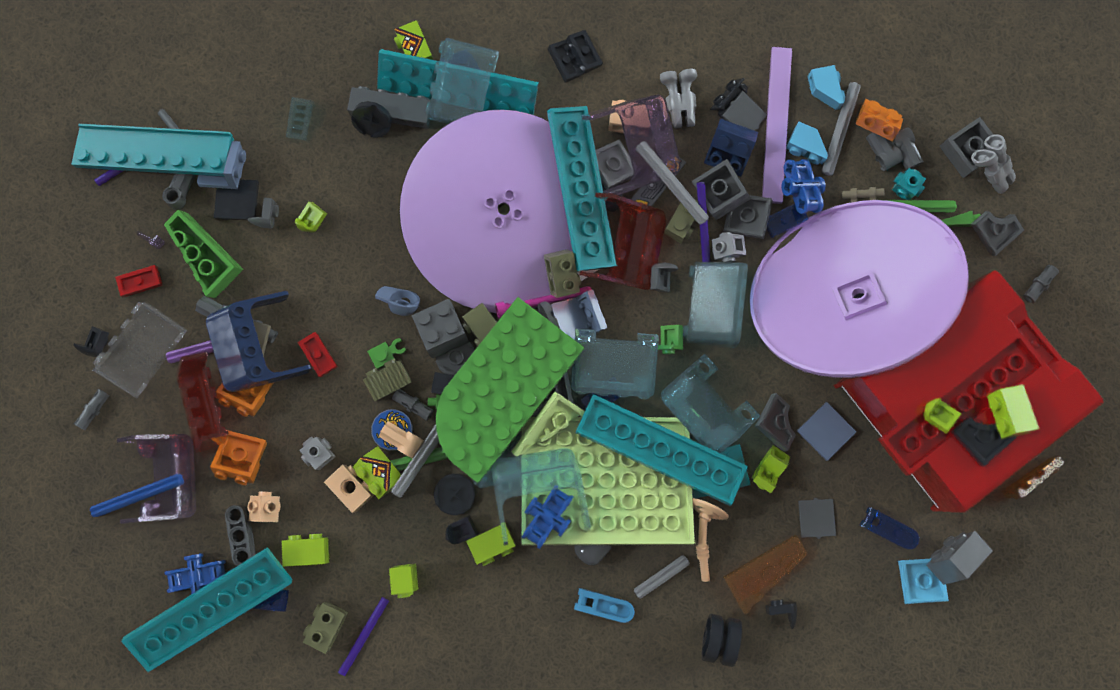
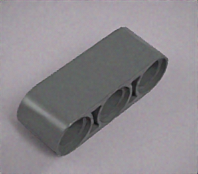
[225,505,256,566]

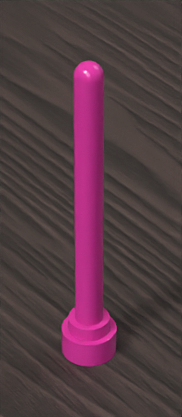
[495,286,592,319]

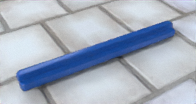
[90,474,184,517]

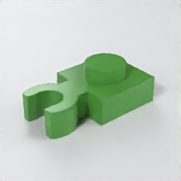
[367,338,407,370]

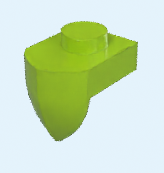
[295,202,327,232]
[924,398,961,434]

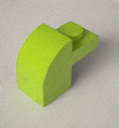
[752,445,790,493]

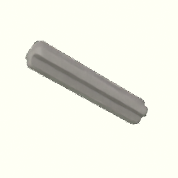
[634,555,690,599]

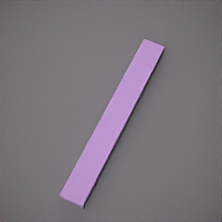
[762,47,792,204]

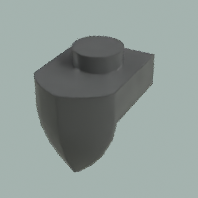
[248,198,279,228]
[650,262,678,293]

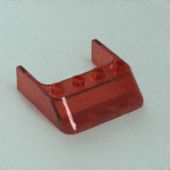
[579,193,666,290]
[176,352,229,453]

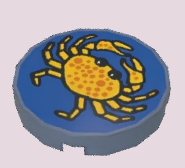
[371,409,413,451]

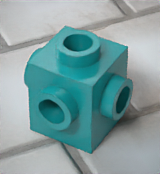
[892,168,926,200]

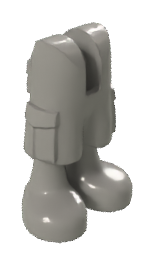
[660,69,697,128]
[971,134,1016,194]

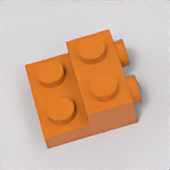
[856,99,903,142]
[216,382,274,417]
[210,430,267,485]

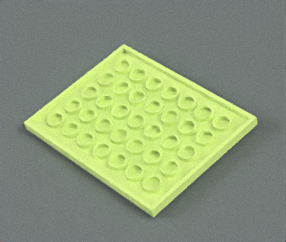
[522,417,695,545]

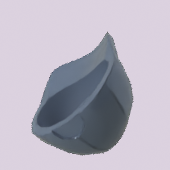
[375,286,420,316]

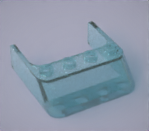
[491,448,591,546]

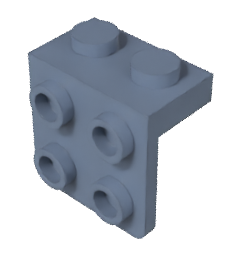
[197,141,246,189]
[551,290,607,340]

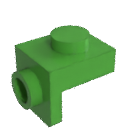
[655,325,683,354]

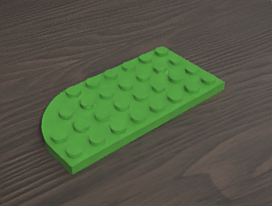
[436,297,585,483]

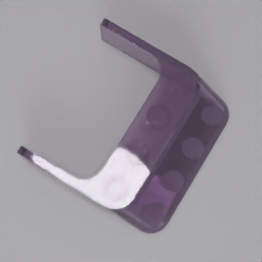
[582,95,681,197]

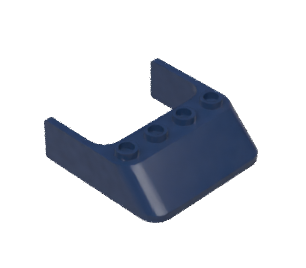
[206,291,311,392]

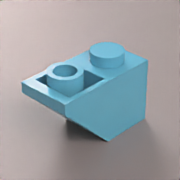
[807,65,845,110]
[786,122,828,164]

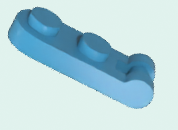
[574,588,634,623]

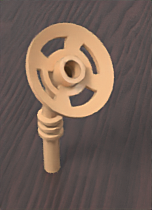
[693,498,729,582]

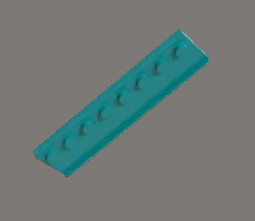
[72,124,234,176]

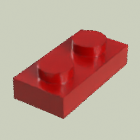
[115,265,163,297]
[298,332,338,378]

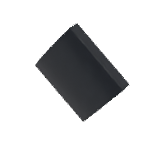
[548,30,603,83]

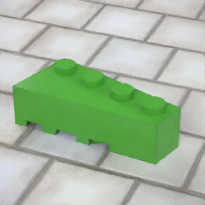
[164,210,243,298]

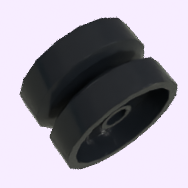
[702,613,742,667]

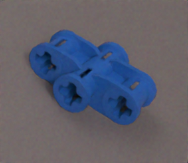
[781,159,825,214]
[522,485,574,549]
[164,553,226,594]

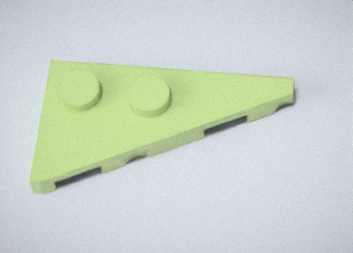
[511,391,585,457]

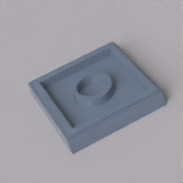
[797,402,856,461]

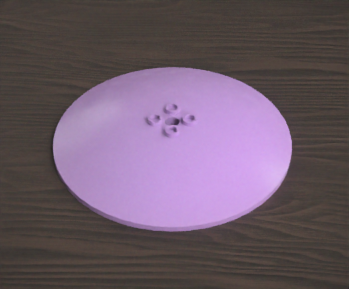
[400,110,573,313]
[750,200,969,377]

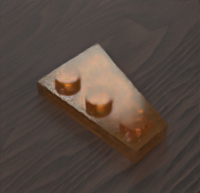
[1001,456,1064,499]

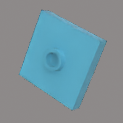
[898,559,949,604]

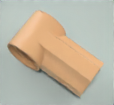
[379,421,424,459]

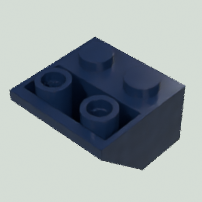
[704,119,758,176]

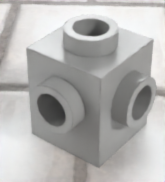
[712,232,746,263]
[300,437,336,470]

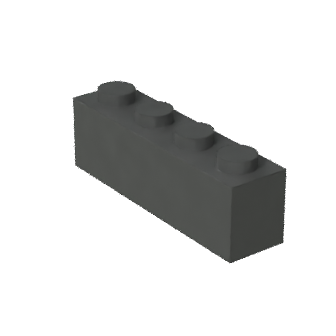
[347,86,433,129]

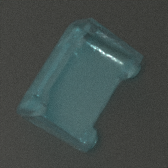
[683,262,748,349]

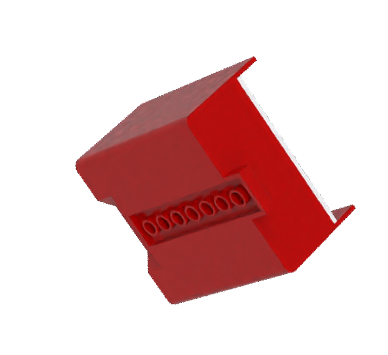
[833,271,1104,513]

